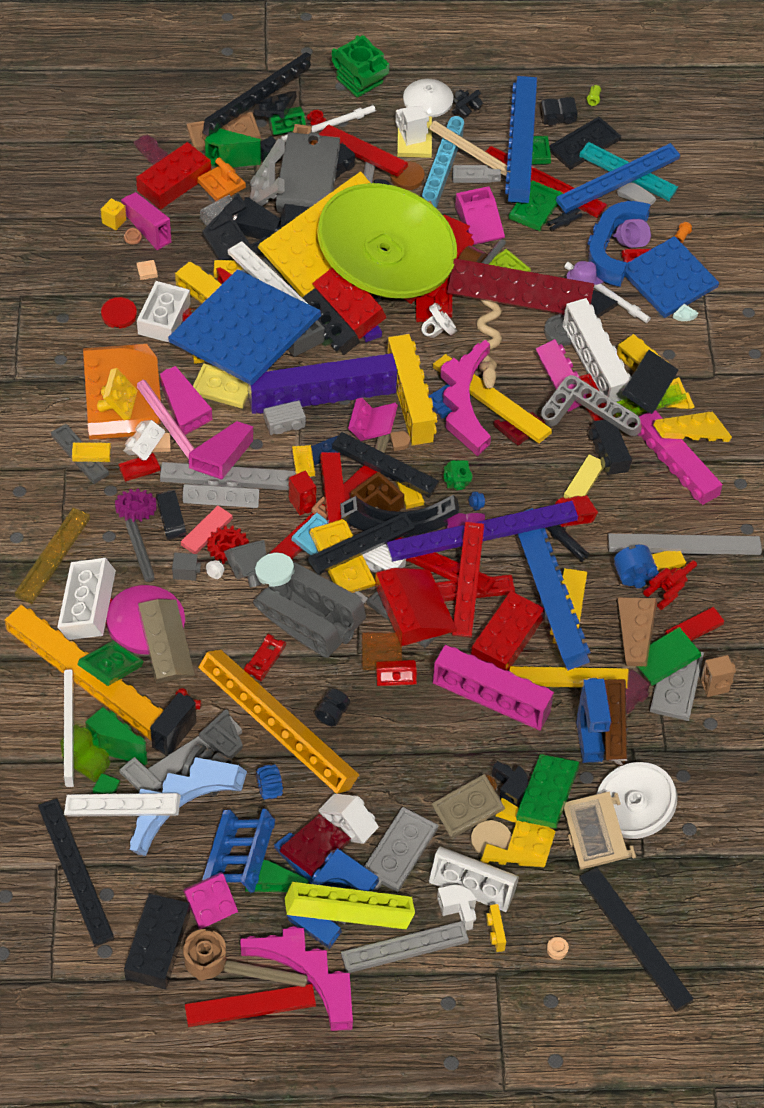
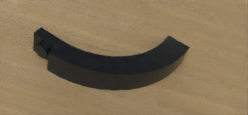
[340,495,459,536]

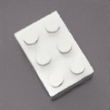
[137,281,190,343]

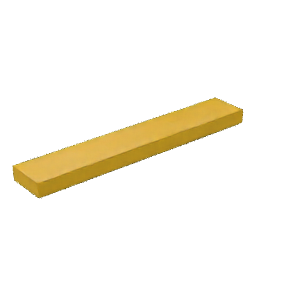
[509,666,629,688]

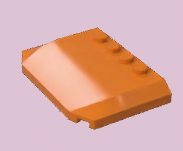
[83,344,161,440]

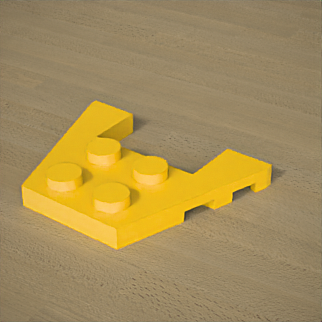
[481,798,556,867]

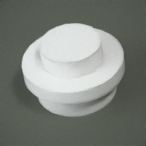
[206,560,224,579]

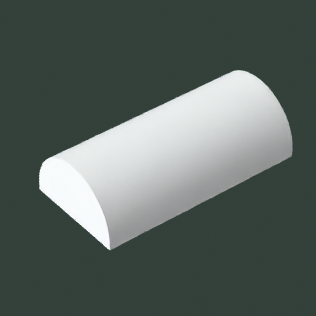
[429,846,519,912]

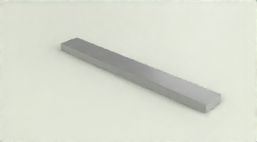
[608,533,762,555]

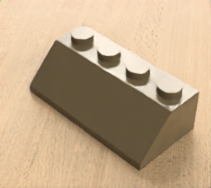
[138,599,195,684]

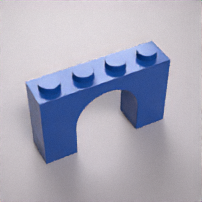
[576,678,611,763]
[287,848,379,949]

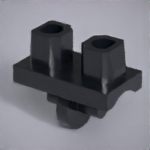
[452,89,483,119]

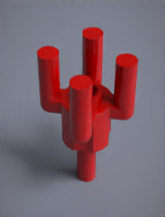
[643,560,697,610]

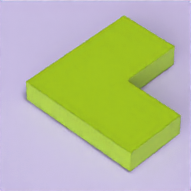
[489,249,531,272]

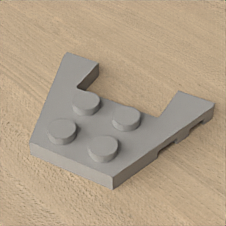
[250,139,285,206]

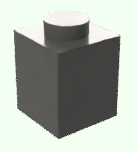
[172,553,201,581]

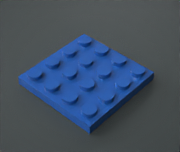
[625,236,719,318]

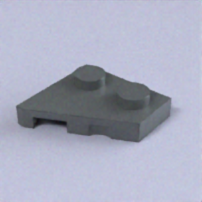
[199,709,243,758]

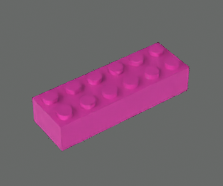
[433,645,554,731]

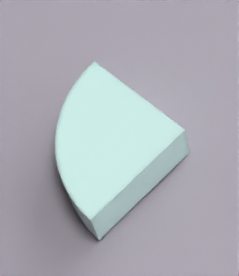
[673,304,698,321]

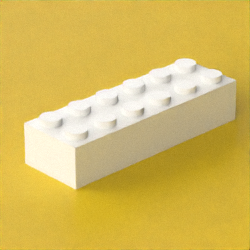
[563,298,631,404]

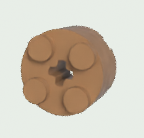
[183,929,227,981]

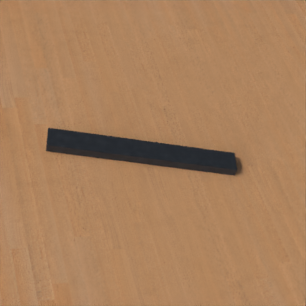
[38,798,114,947]
[579,867,694,1012]

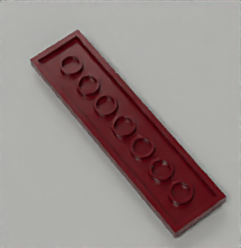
[447,258,595,315]

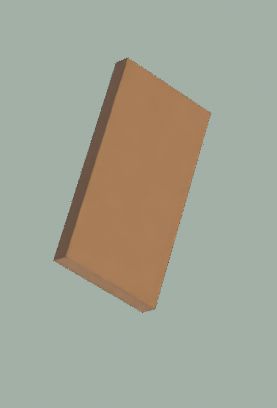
[187,112,261,151]

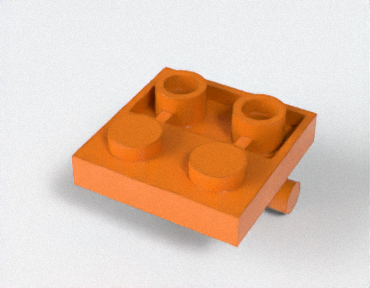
[197,157,246,203]

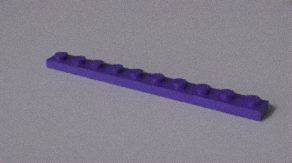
[387,501,578,562]

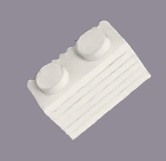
[363,544,406,573]

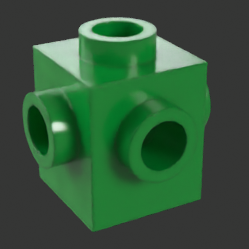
[444,460,472,491]

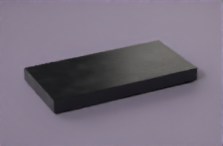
[549,116,621,170]
[621,350,679,414]

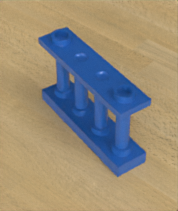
[202,809,275,892]

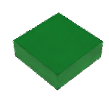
[92,773,120,794]

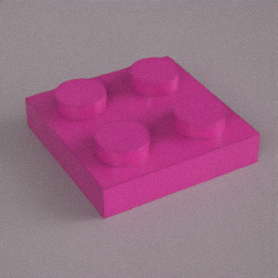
[183,873,238,929]

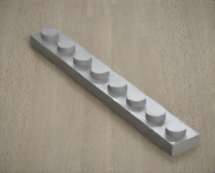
[160,462,312,490]

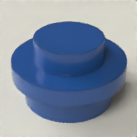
[469,491,485,510]

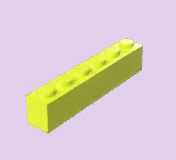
[285,882,415,929]

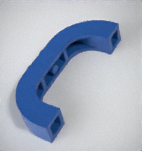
[588,201,651,287]

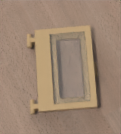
[564,791,636,869]

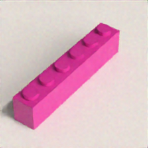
[635,410,723,505]

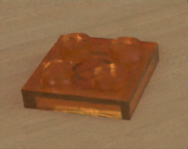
[362,633,402,670]

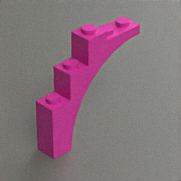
[441,340,491,456]
[241,926,353,1031]

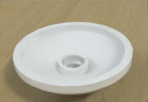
[403,79,453,117]

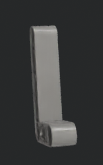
[542,375,642,436]

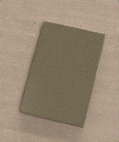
[432,774,505,839]

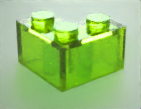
[60,724,110,782]

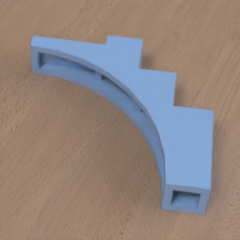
[130,757,247,856]

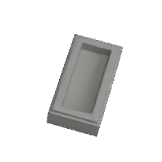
[119,757,162,792]

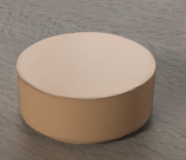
[547,937,569,960]

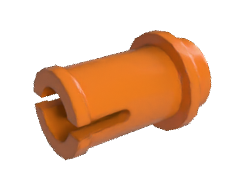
[675,222,692,244]

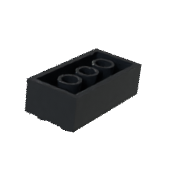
[124,893,191,990]

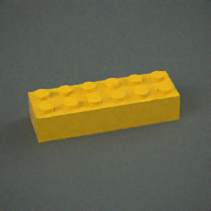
[387,334,437,446]

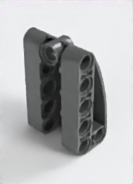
[276,132,340,213]
[253,562,366,658]

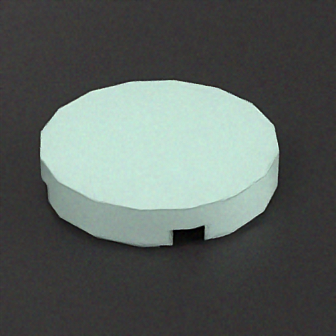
[255,553,295,587]

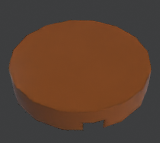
[390,161,425,190]

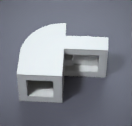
[437,885,476,931]

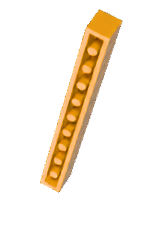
[5,605,164,740]
[198,650,359,794]

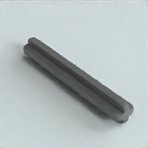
[125,519,155,582]

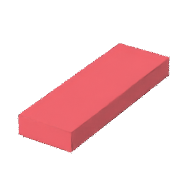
[181,506,233,554]

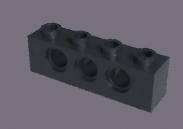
[302,288,360,356]

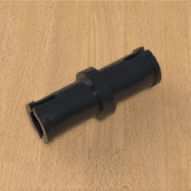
[547,208,583,231]

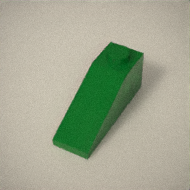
[245,860,308,893]

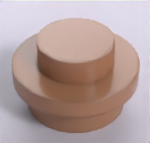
[124,228,142,245]

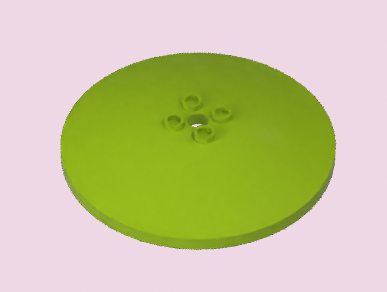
[317,183,457,298]

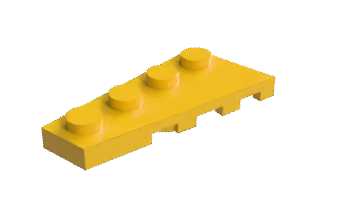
[653,411,732,442]

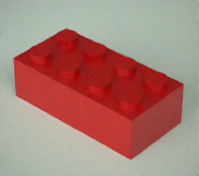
[136,142,211,210]
[312,267,387,339]
[471,591,545,671]

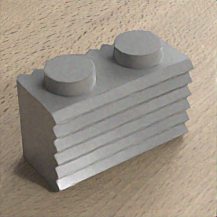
[264,400,305,435]

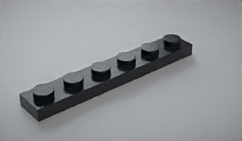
[332,432,439,498]
[308,513,415,575]

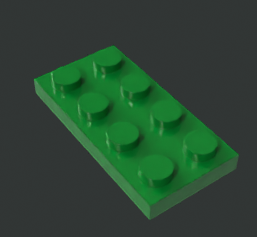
[516,754,579,828]

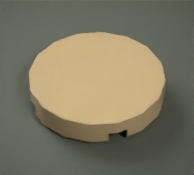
[471,820,512,858]

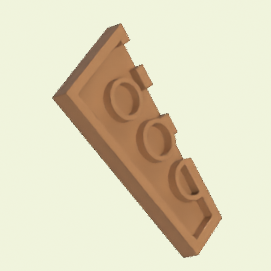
[618,597,657,666]

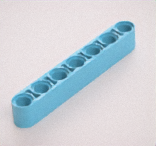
[422,116,464,208]

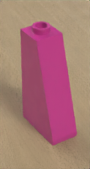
[121,192,171,250]
[160,366,213,435]
[189,421,253,479]

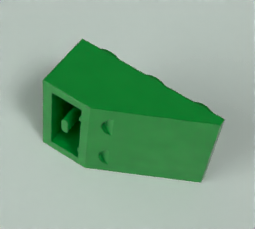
[205,128,261,168]
[85,707,148,765]

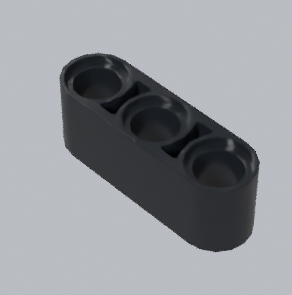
[156,490,186,540]

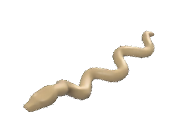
[477,300,502,388]

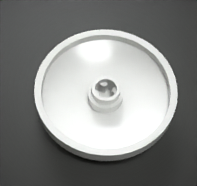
[596,762,677,839]

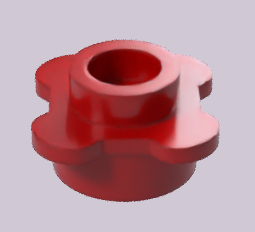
[307,110,326,126]

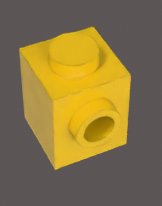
[101,198,126,230]

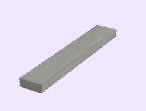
[138,716,242,792]
[341,921,469,973]

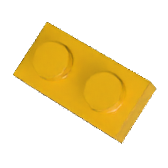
[486,904,506,952]

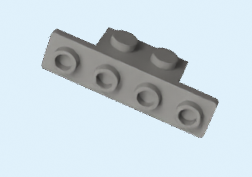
[183,479,259,508]

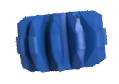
[256,764,283,799]

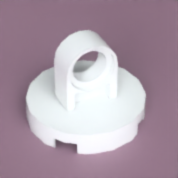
[422,303,457,338]

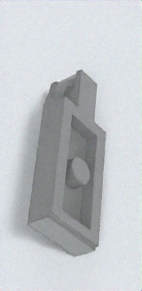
[453,165,501,183]

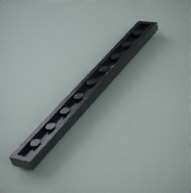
[203,52,311,136]

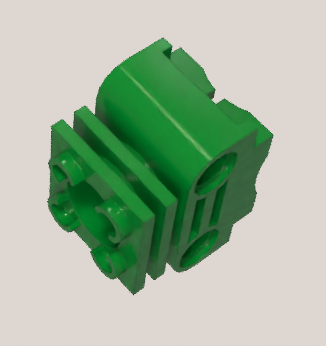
[332,35,389,97]

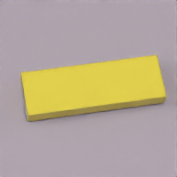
[564,455,603,498]

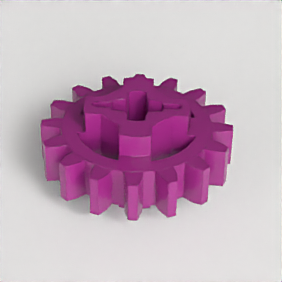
[115,488,157,522]

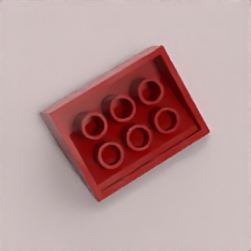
[375,568,457,646]

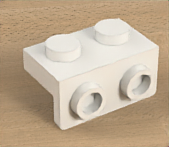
[123,420,165,461]

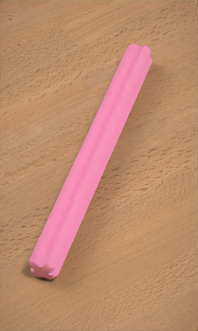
[137,380,195,459]

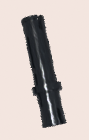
[546,525,590,562]

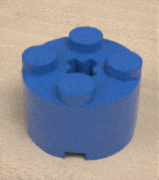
[614,544,659,588]

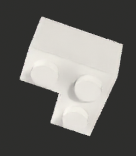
[395,105,429,146]
[319,794,379,844]

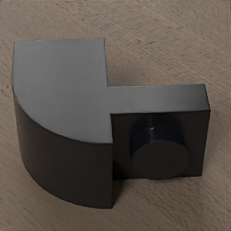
[492,761,528,807]

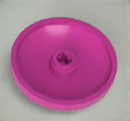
[106,585,185,654]

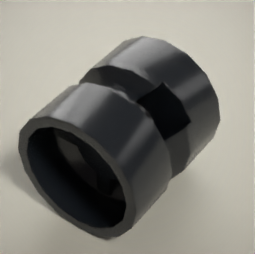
[315,689,350,727]

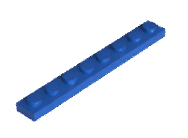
[556,143,680,213]

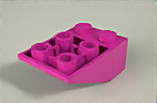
[455,186,505,245]

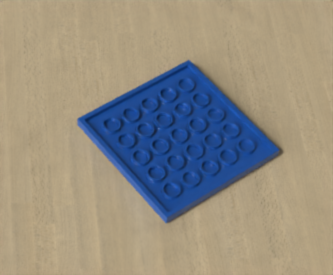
[168,269,321,385]

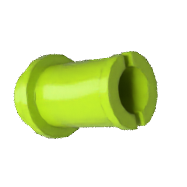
[587,85,601,106]

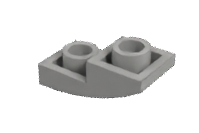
[617,182,656,205]

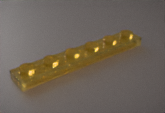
[15,508,90,604]

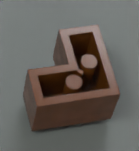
[351,472,405,511]

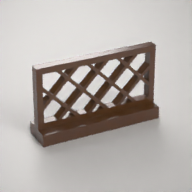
[604,679,628,767]

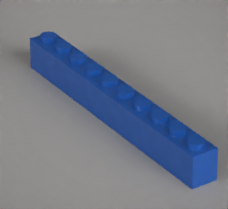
[505,76,537,203]
[518,508,591,671]

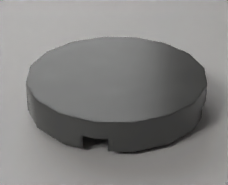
[544,314,572,346]

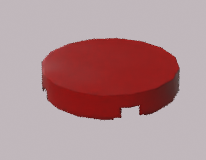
[101,297,137,329]

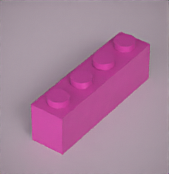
[536,339,588,412]

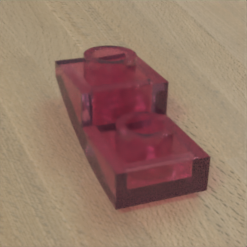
[133,134,168,165]

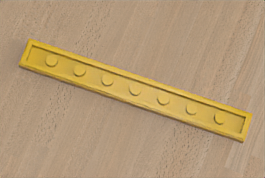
[433,354,552,443]

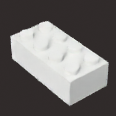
[58,558,116,640]

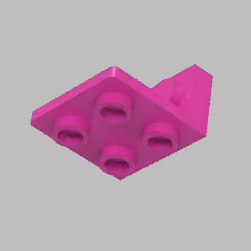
[348,398,398,441]

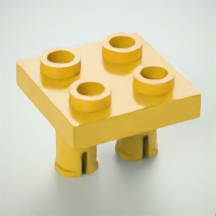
[97,368,138,421]

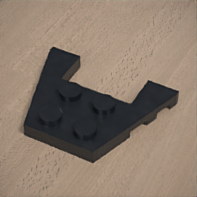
[202,194,267,260]

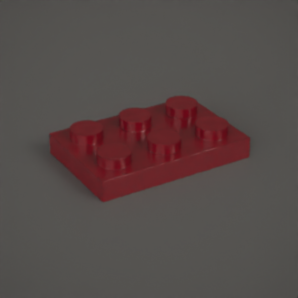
[280,814,351,876]

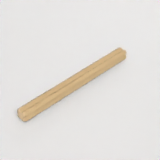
[430,121,510,176]

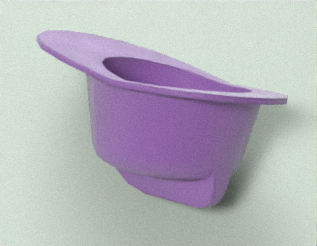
[613,219,651,248]
[566,261,604,285]

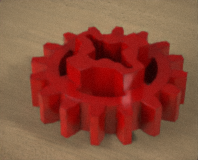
[207,525,249,564]

